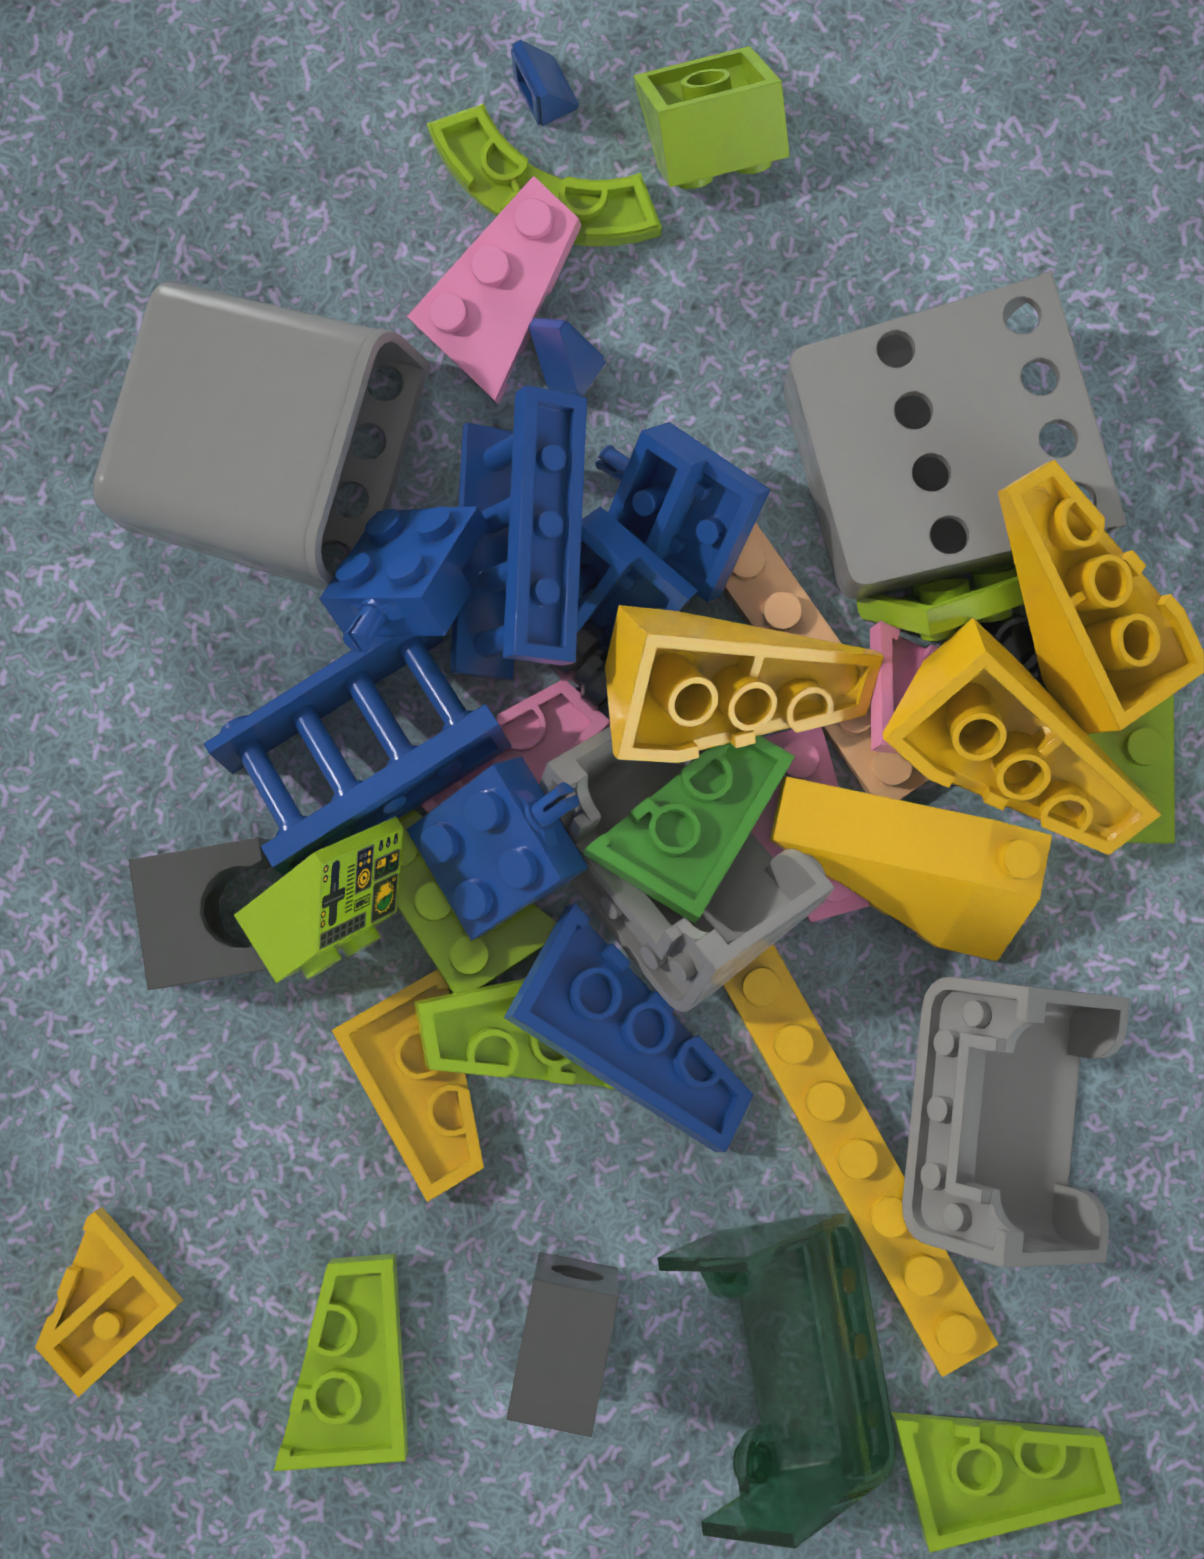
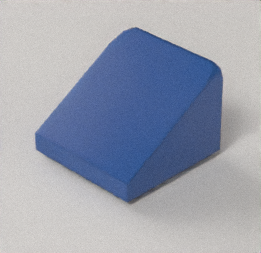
[511,40,579,126]
[528,318,606,396]

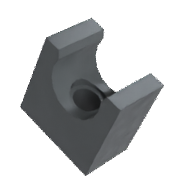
[128,837,271,990]
[506,1252,619,1437]

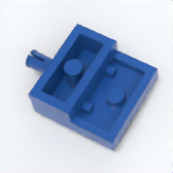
[595,422,771,603]
[319,506,489,653]
[577,506,698,646]
[406,756,588,941]

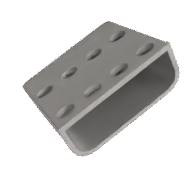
[784,271,1127,599]
[93,281,430,590]

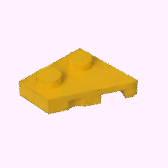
[35,1207,184,1397]

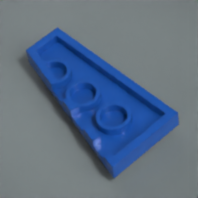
[504,903,754,1152]

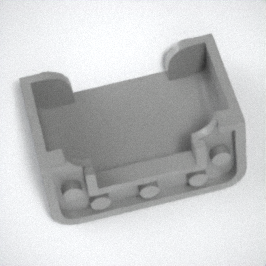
[540,727,835,1013]
[902,977,1130,1268]

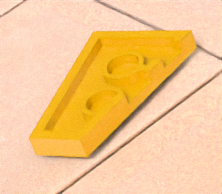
[331,969,484,1202]

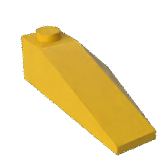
[998,460,1204,734]
[605,605,884,763]
[882,618,1161,855]
[769,777,1052,962]

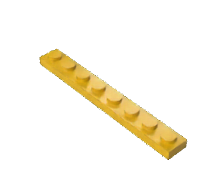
[723,944,999,1377]

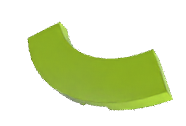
[426,103,662,247]

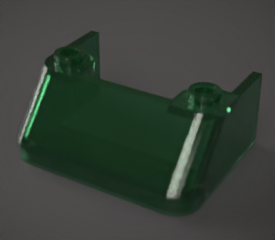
[657,1213,896,1549]

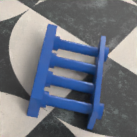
[450,385,587,680]
[203,635,512,876]

